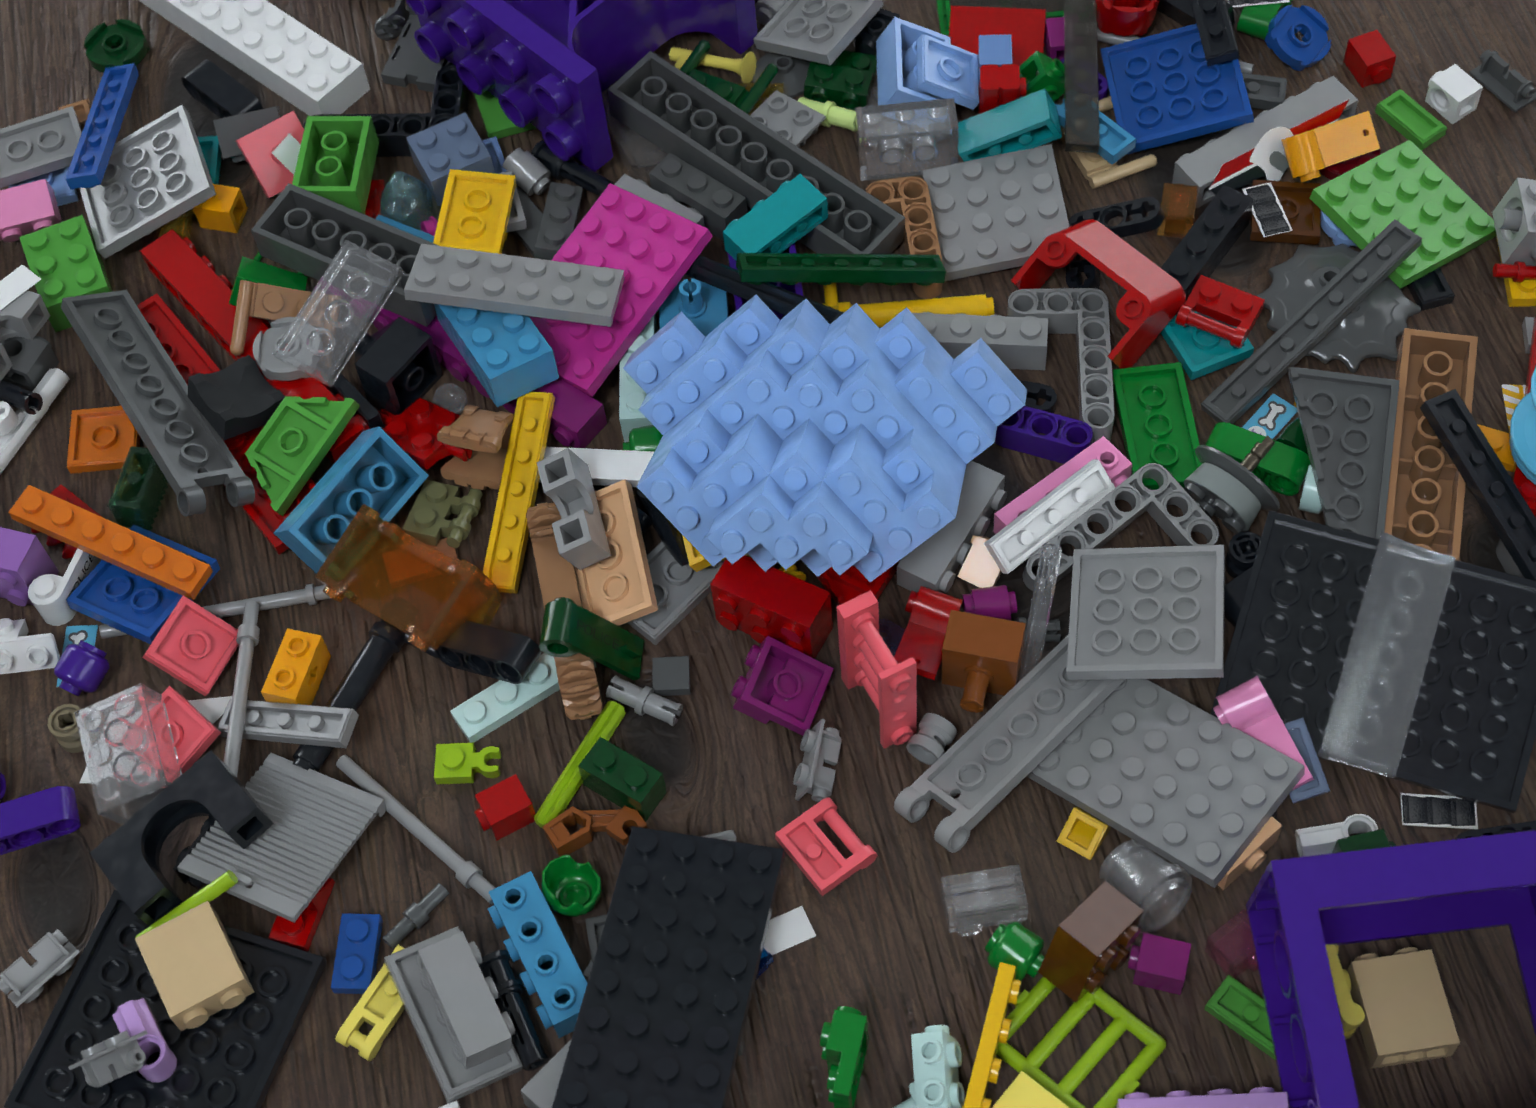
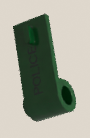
[539,597,644,681]

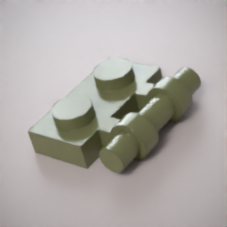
[402,480,483,548]

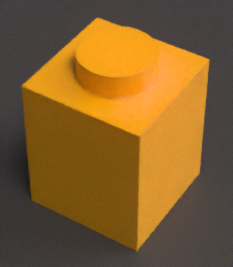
[192,184,248,233]

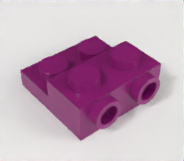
[731,636,834,736]

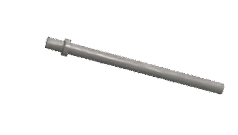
[99,583,338,639]

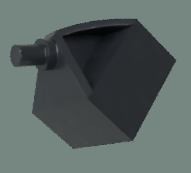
[342,317,443,415]

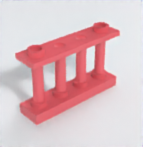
[837,590,917,749]

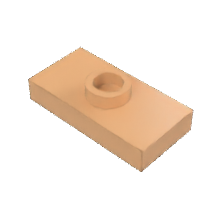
[1218,816,1282,890]

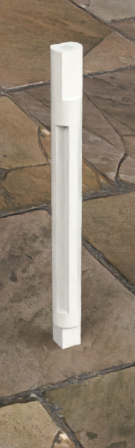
[0,368,70,475]

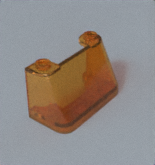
[315,504,497,652]

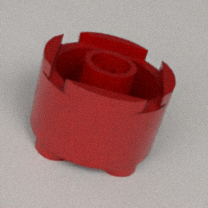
[1093,0,1159,36]

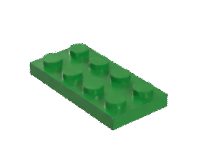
[1112,362,1201,490]

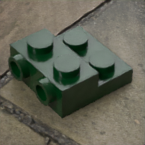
[804,50,877,113]

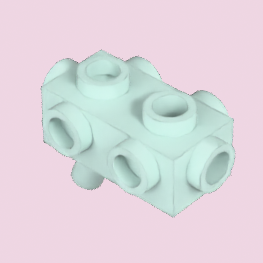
[893,1025,965,1108]

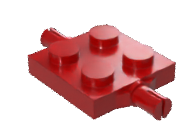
[378,398,472,470]

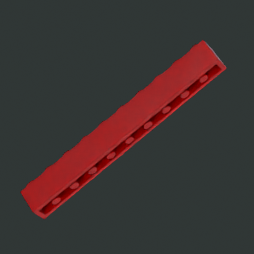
[140,229,370,465]

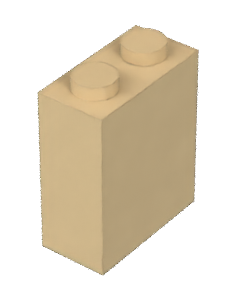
[135,901,254,1031]
[1347,947,1460,1069]

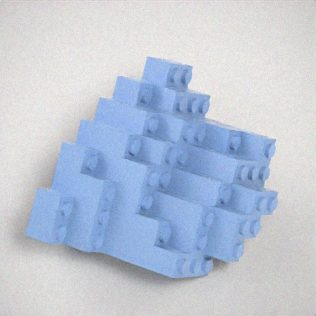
[623,294,1027,583]

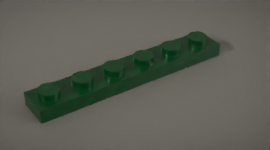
[736,253,946,286]

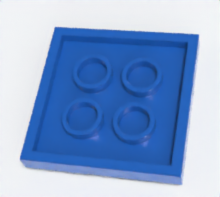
[66,525,220,644]

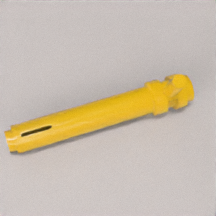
[823,282,994,327]

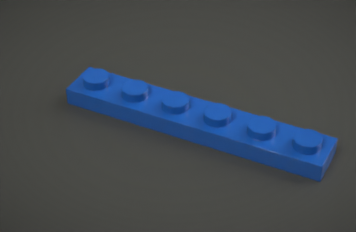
[65,63,139,190]

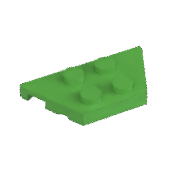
[245,396,360,516]

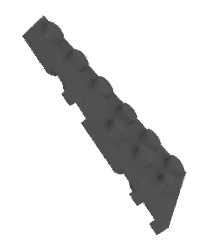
[1288,366,1400,540]

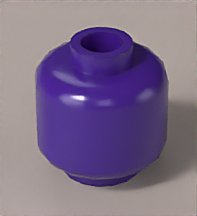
[54,640,110,697]

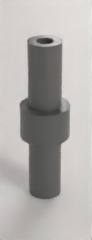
[382,883,449,949]

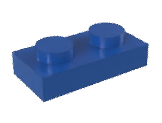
[331,913,383,994]

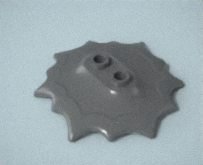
[1257,244,1421,373]

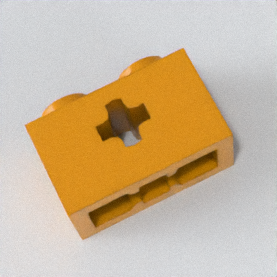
[261,628,331,705]

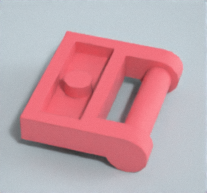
[775,797,878,896]

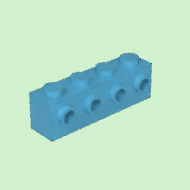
[487,871,587,1038]

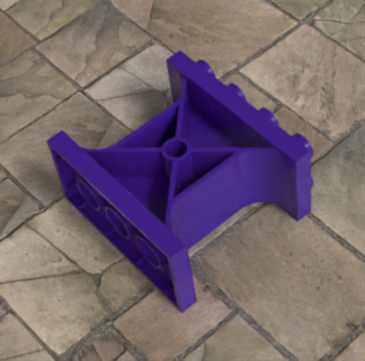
[406,0,758,172]

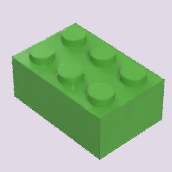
[292,116,379,215]
[19,215,113,332]

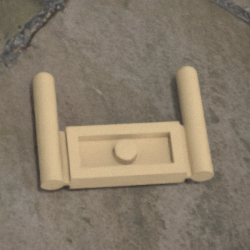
[1060,96,1157,189]

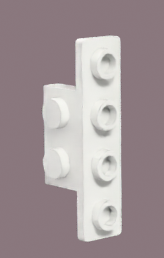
[0,618,60,674]

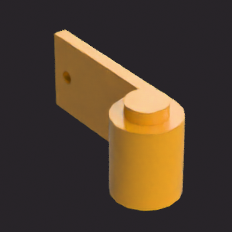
[1281,111,1380,183]

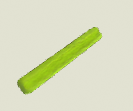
[534,700,626,828]

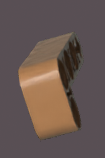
[866,176,943,299]

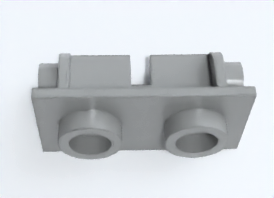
[793,719,842,802]
[0,929,79,1007]
[68,1030,147,1088]

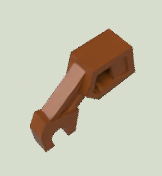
[542,806,648,857]

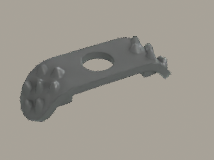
[374,0,410,40]

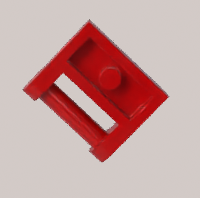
[1175,275,1265,349]

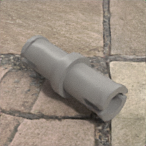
[606,675,683,726]

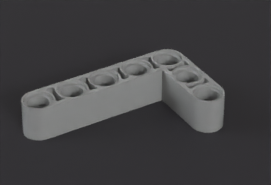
[1007,288,1114,444]
[1022,463,1219,592]

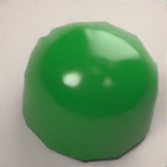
[542,855,601,917]

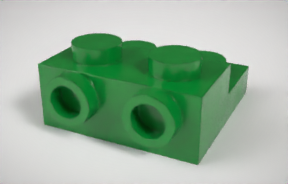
[820,1006,869,1108]

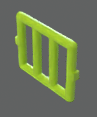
[996,977,1166,1108]

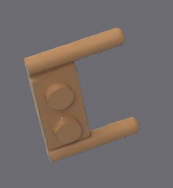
[230,280,342,370]

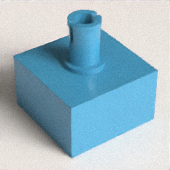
[659,278,729,337]

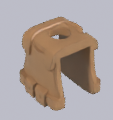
[437,404,514,490]

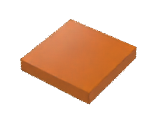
[66,406,141,474]

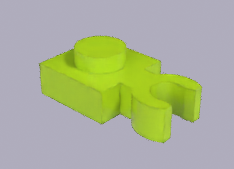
[434,743,502,784]

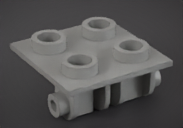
[750,90,826,148]

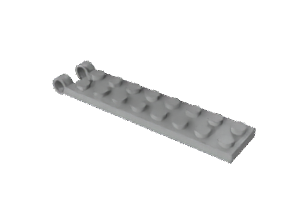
[894,634,1126,853]

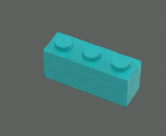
[954,88,1062,162]
[723,174,828,260]

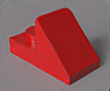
[268,878,335,952]

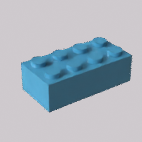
[434,304,559,407]
[274,427,429,582]

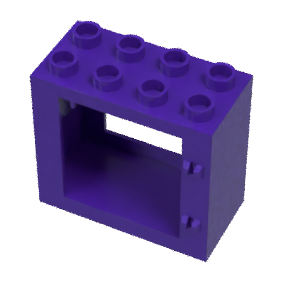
[1246,830,1536,1108]

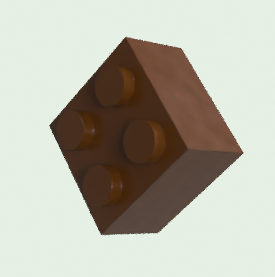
[1038,881,1144,1002]

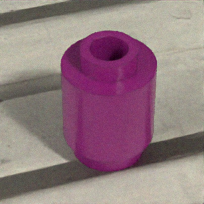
[962,585,1017,620]

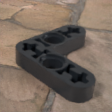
[1066,197,1165,289]

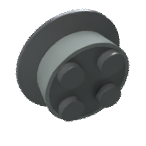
[1184,436,1280,534]

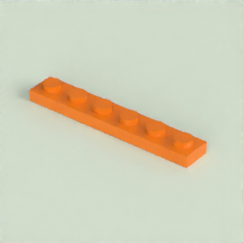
[8,485,213,600]

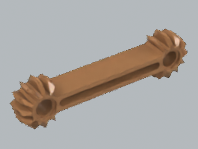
[526,502,603,720]

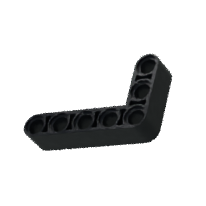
[303,65,469,157]

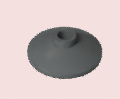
[753,52,811,98]

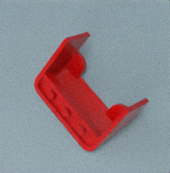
[1011,219,1186,369]

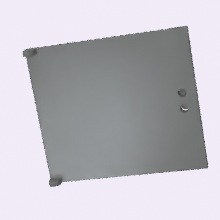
[177,753,386,923]

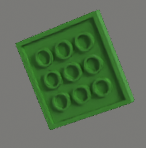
[1310,140,1496,289]

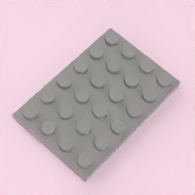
[1027,679,1305,888]

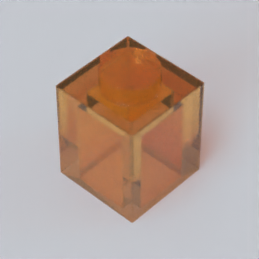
[1157,183,1198,238]

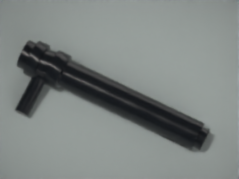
[293,599,438,772]

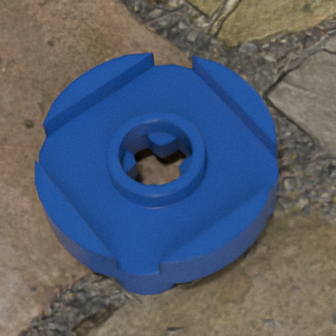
[1265,5,1331,71]

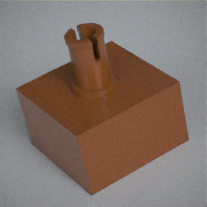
[941,610,1026,713]

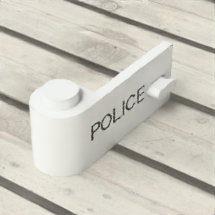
[28,549,102,626]

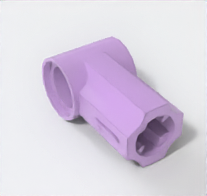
[112,998,177,1082]

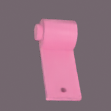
[1213,676,1314,791]

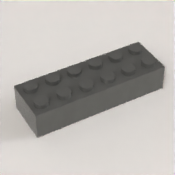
[251,183,439,327]

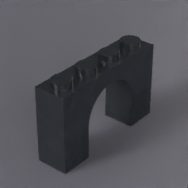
[90,751,274,926]

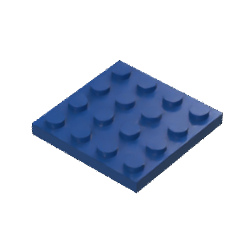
[1100,24,1254,155]

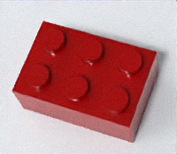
[710,555,833,659]

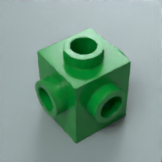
[1019,51,1071,102]

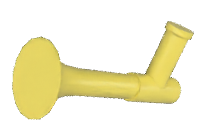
[669,47,756,85]

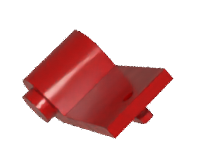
[894,586,963,680]

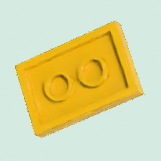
[433,169,516,254]

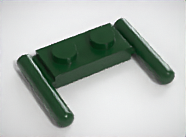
[680,40,778,114]

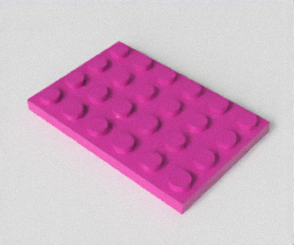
[529,183,713,397]

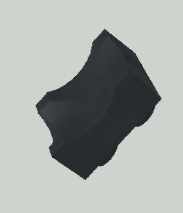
[187,355,285,441]

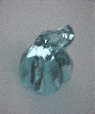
[380,171,433,230]

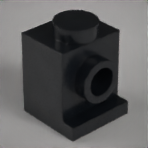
[855,9,900,56]

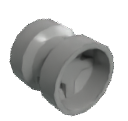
[906,713,957,765]

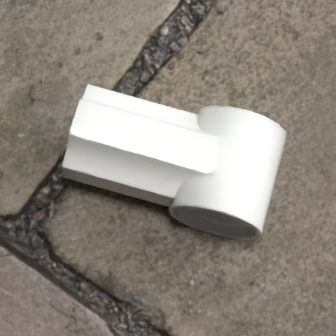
[1295,814,1378,857]

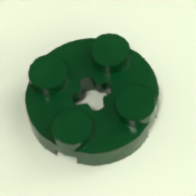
[84,19,150,73]

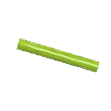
[135,870,238,938]

